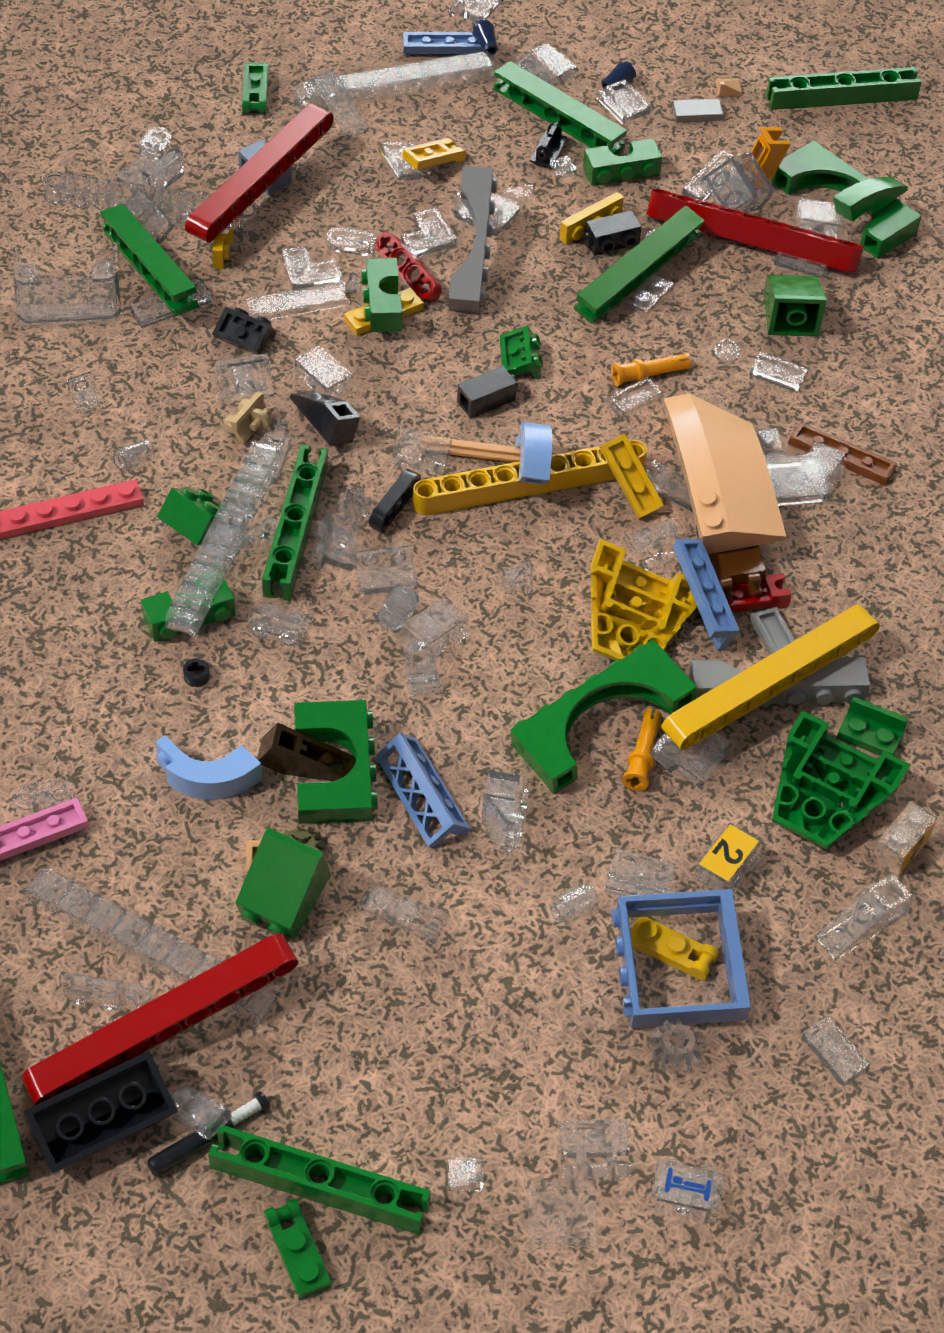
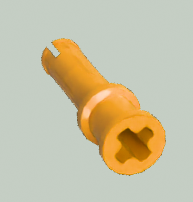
[611,353,691,386]
[622,708,663,791]

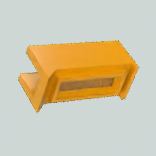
[738,127,791,188]

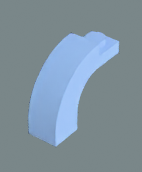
[515,422,552,485]
[156,735,262,800]

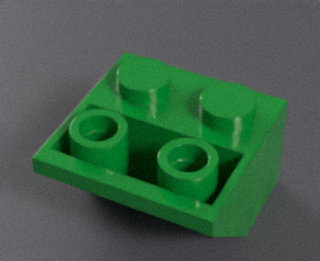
[157,487,242,546]

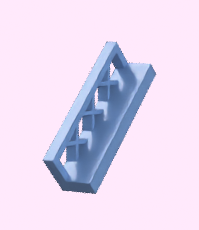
[673,539,740,651]
[375,733,471,848]

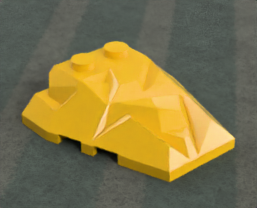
[590,539,697,661]

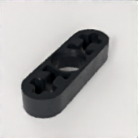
[369,469,421,533]

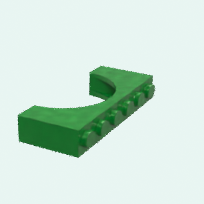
[771,141,921,259]
[510,639,697,794]

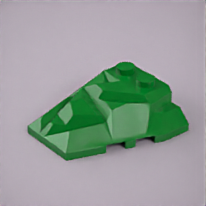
[772,710,911,850]

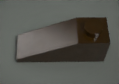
[257,723,356,781]

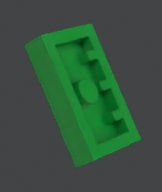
[499,325,543,379]
[836,697,908,756]

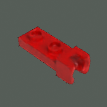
[727,573,791,612]

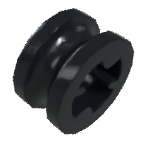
[183,658,210,687]

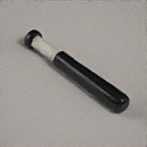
[147,1091,270,1177]

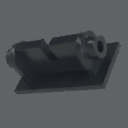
[530,122,567,168]

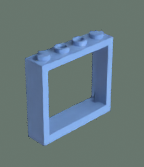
[611,889,751,1028]

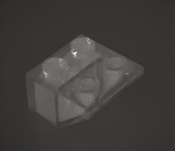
[701,152,775,213]
[481,770,530,860]

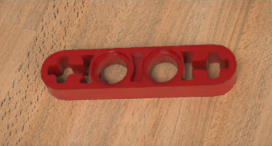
[376,232,442,302]

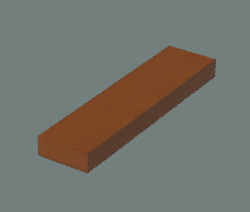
[788,422,897,486]

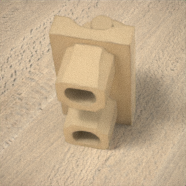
[223,392,271,444]

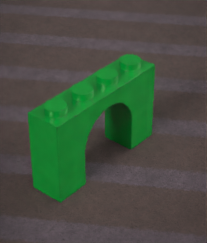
[294,700,378,824]

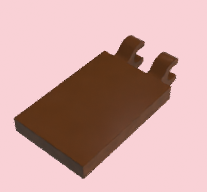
[696,526,766,599]

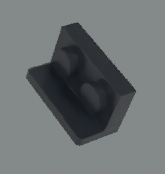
[212,307,276,355]

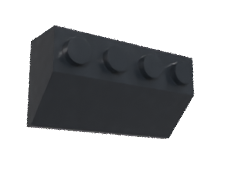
[24,1051,178,1174]

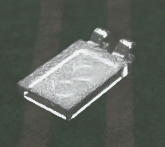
[765,453,830,506]

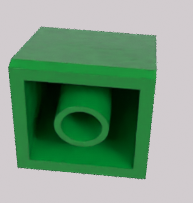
[764,275,827,337]
[235,827,331,939]

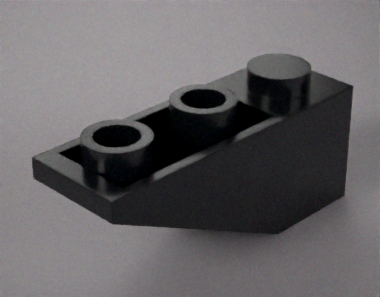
[290,391,360,446]

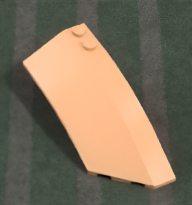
[664,393,787,555]

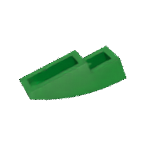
[833,177,908,222]

